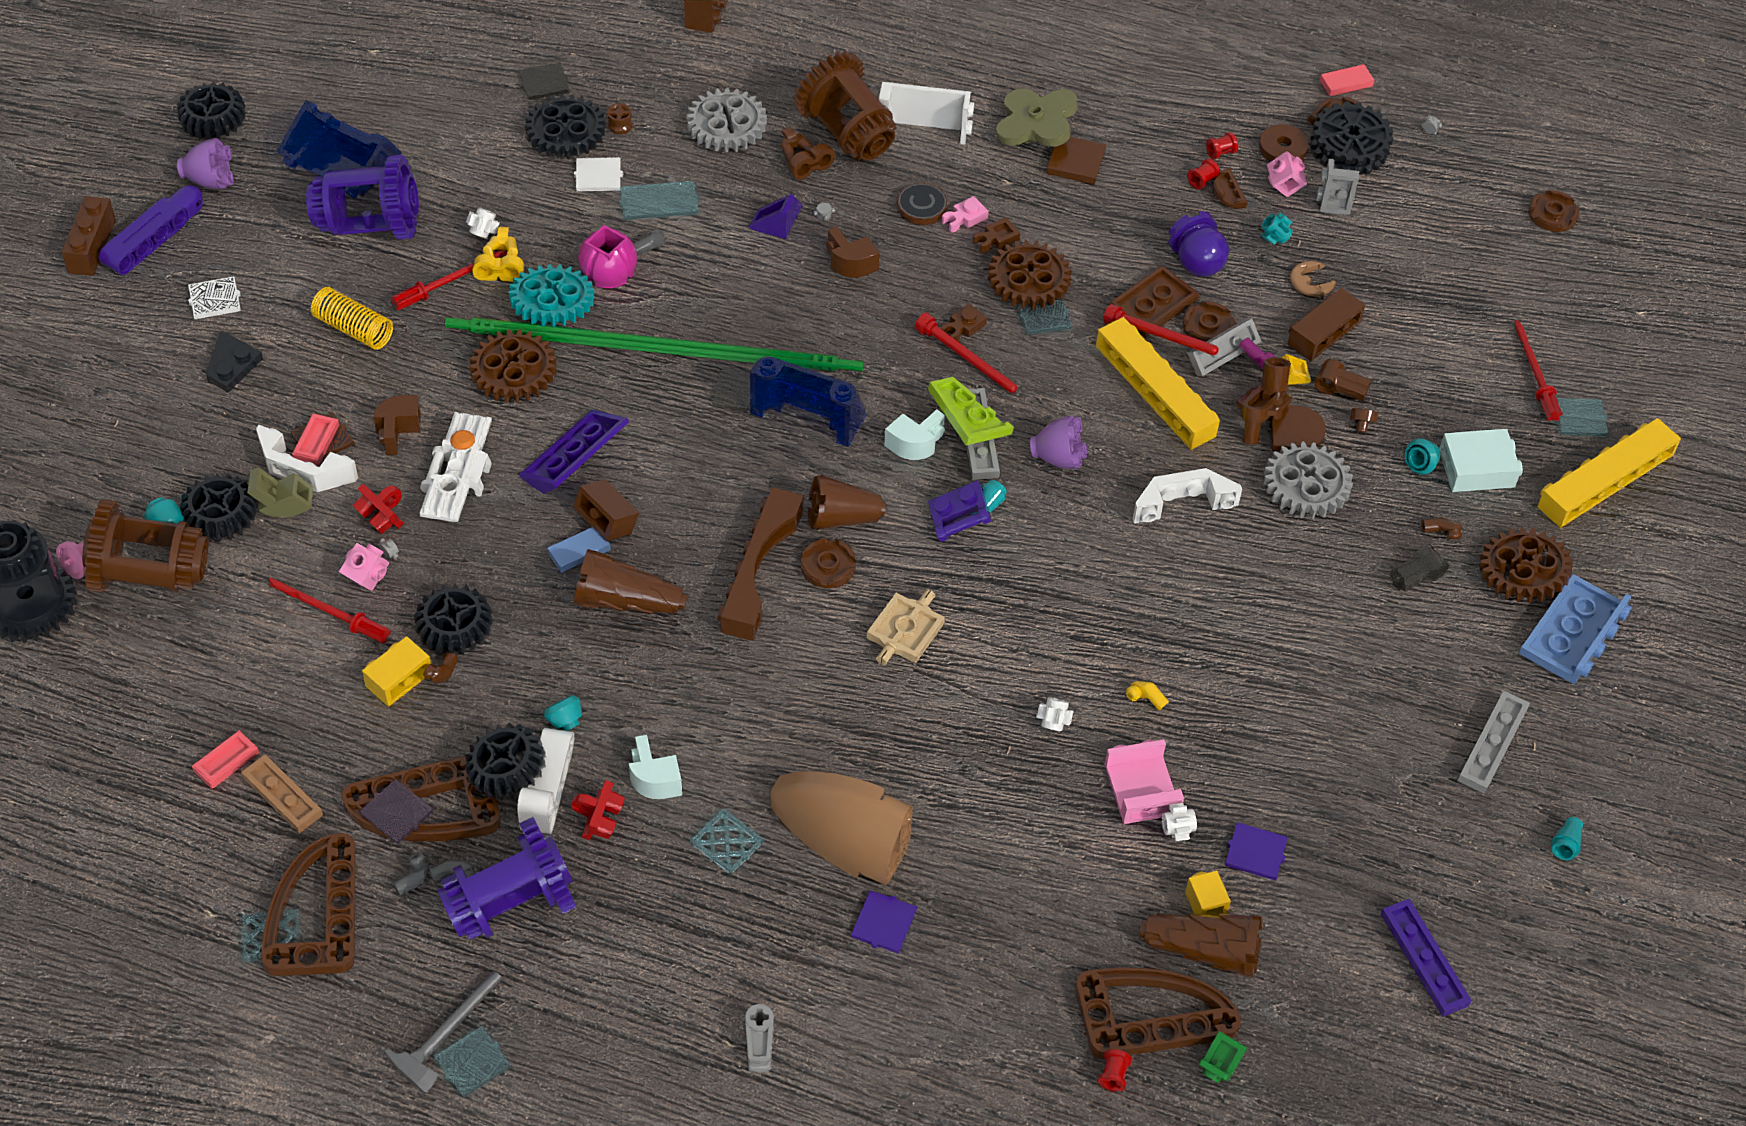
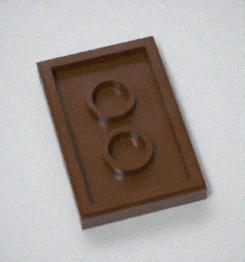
[1109,265,1199,338]

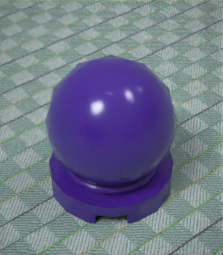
[1167,211,1229,276]

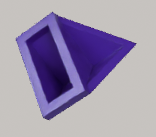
[749,194,803,239]

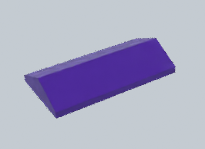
[519,410,629,494]

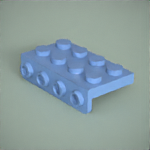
[1519,574,1632,685]

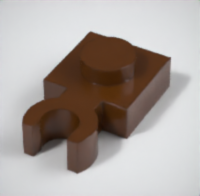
[972,217,1020,253]
[941,303,987,341]

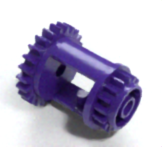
[306,155,419,240]
[437,817,576,940]

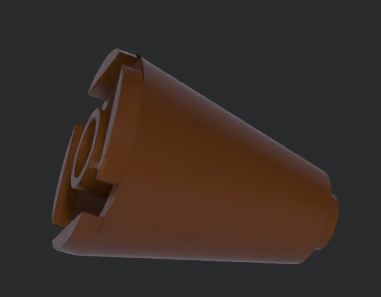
[808,475,886,530]

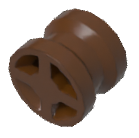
[607,103,633,135]

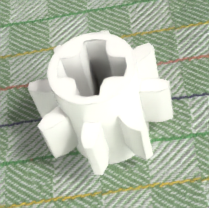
[466,207,500,238]
[1036,697,1074,731]
[1162,803,1197,841]

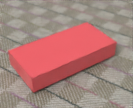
[1319,64,1374,96]
[292,413,339,466]
[192,730,259,789]

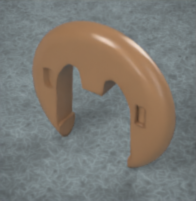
[1290,261,1336,297]

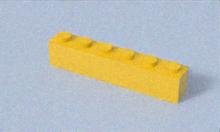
[1096,317,1220,450]
[1537,418,1681,528]

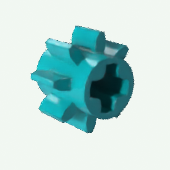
[1261,213,1293,245]

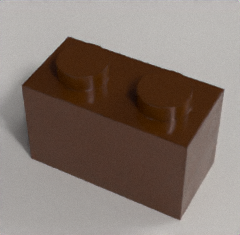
[573,479,639,541]

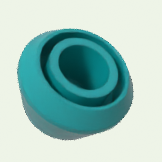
[1405,438,1441,475]
[543,695,582,731]

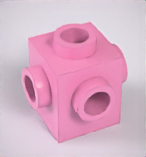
[1267,151,1307,197]
[339,543,390,591]

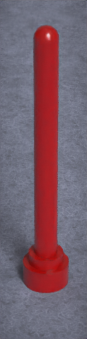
[1103,304,1219,355]
[914,312,1017,393]

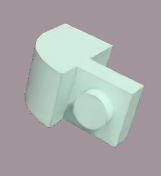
[884,410,945,460]
[629,735,682,799]

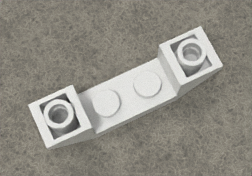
[256,425,358,492]
[1133,468,1242,523]

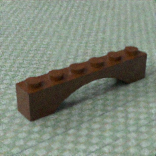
[717,487,804,641]

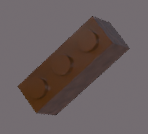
[62,196,116,276]
[1287,288,1365,362]

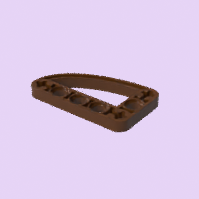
[342,756,501,842]
[261,833,356,976]
[1075,968,1241,1059]

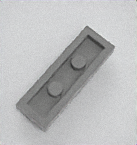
[1187,318,1262,376]

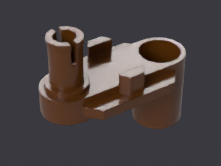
[1237,357,1292,445]

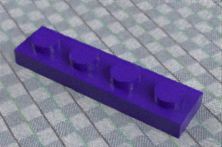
[1381,899,1472,1017]

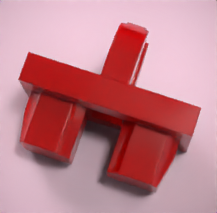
[353,483,404,534]
[571,780,625,840]

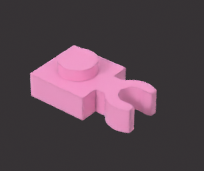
[942,196,989,232]

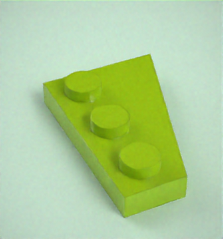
[928,377,1014,445]

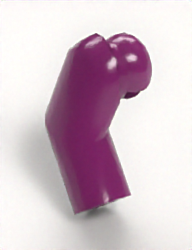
[1239,337,1275,369]

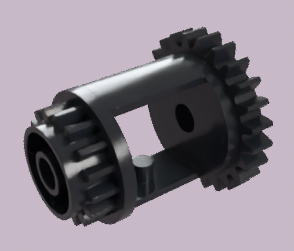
[0,520,77,643]

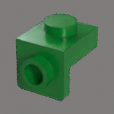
[1199,1031,1248,1083]

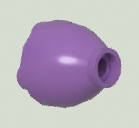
[177,139,234,189]
[1030,415,1087,469]

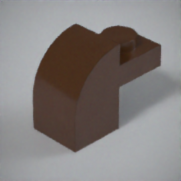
[826,226,880,278]
[373,395,421,455]

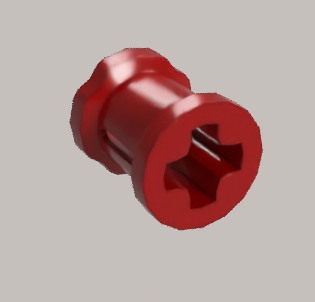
[1206,132,1238,160]
[1187,158,1220,190]
[1098,1049,1132,1091]

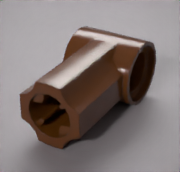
[1315,359,1372,401]

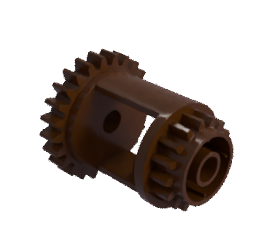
[792,51,897,160]
[82,499,209,592]

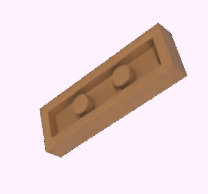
[241,755,323,833]

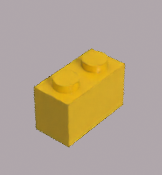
[362,636,431,707]

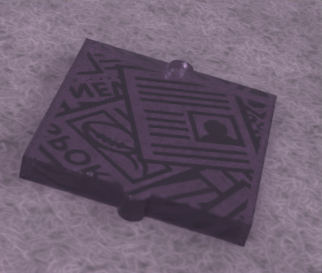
[360,779,433,844]

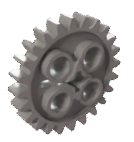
[687,88,767,153]
[1263,441,1353,519]

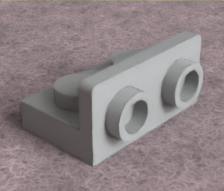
[1316,159,1359,215]

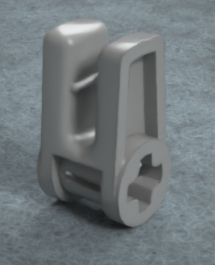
[745,1004,774,1072]

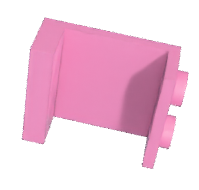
[1105,739,1184,824]

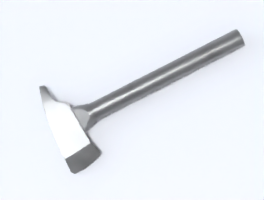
[384,971,502,1093]

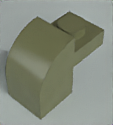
[248,467,313,517]

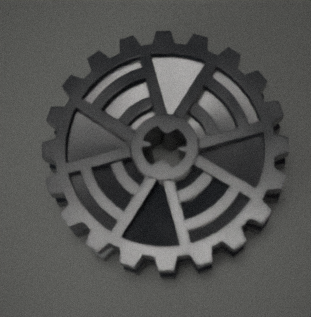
[1310,101,1394,175]

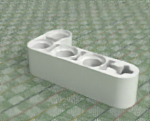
[517,728,574,834]

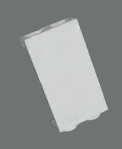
[879,82,974,145]

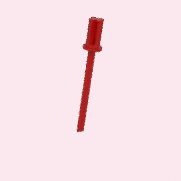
[391,250,507,311]
[1515,320,1563,422]
[269,578,391,644]

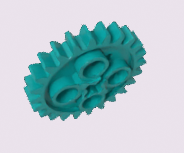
[509,264,594,327]

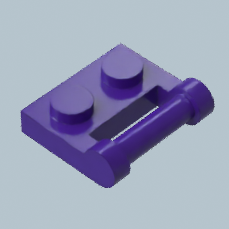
[928,480,992,542]

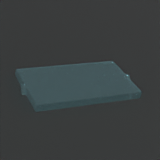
[620,181,699,220]

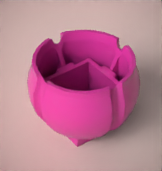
[578,225,637,288]

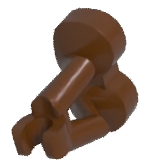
[781,127,835,180]

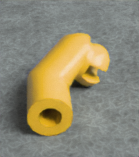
[1126,681,1169,711]

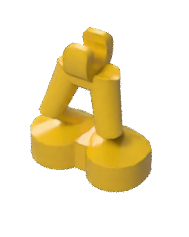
[473,227,524,282]

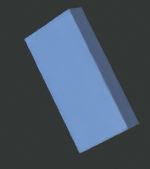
[547,527,611,573]

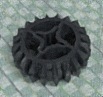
[177,81,246,140]
[180,473,257,543]
[414,583,493,655]
[465,722,546,800]

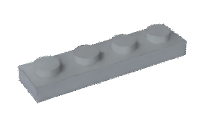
[966,388,1000,480]
[1458,690,1530,794]

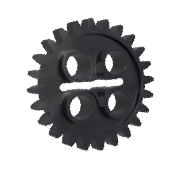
[525,94,606,159]

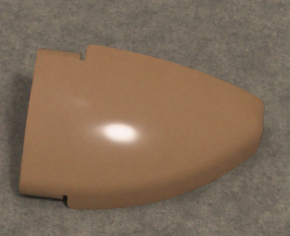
[770,771,913,885]

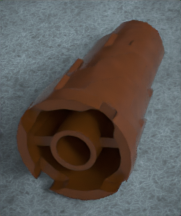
[574,549,688,614]
[1140,913,1263,978]

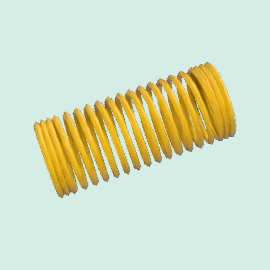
[311,287,393,350]

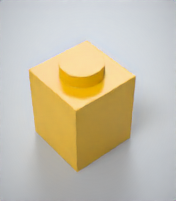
[1185,870,1231,916]

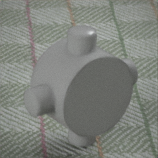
[1421,115,1442,134]
[813,202,835,221]
[379,538,399,559]

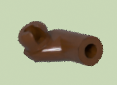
[1421,517,1463,540]
[423,652,459,684]

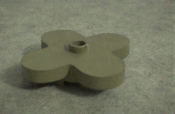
[996,88,1078,147]

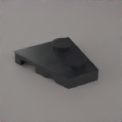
[206,331,263,393]

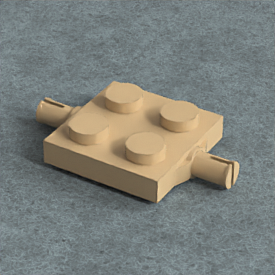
[867,589,945,665]

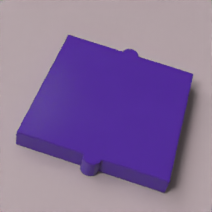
[1225,822,1288,881]
[851,890,917,954]

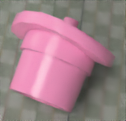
[56,541,86,579]

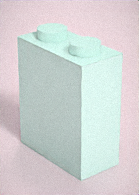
[1439,429,1523,492]

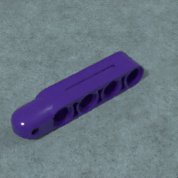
[99,185,203,275]

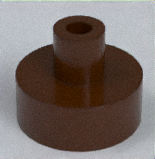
[1350,408,1378,433]

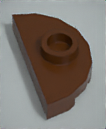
[1213,167,1248,209]

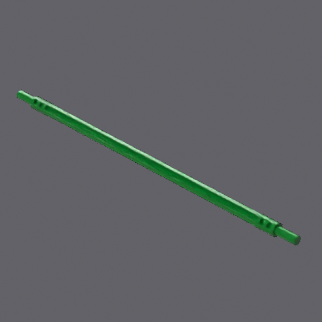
[445,317,864,372]

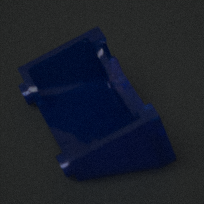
[276,100,402,198]
[750,356,866,447]

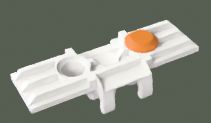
[420,412,492,522]

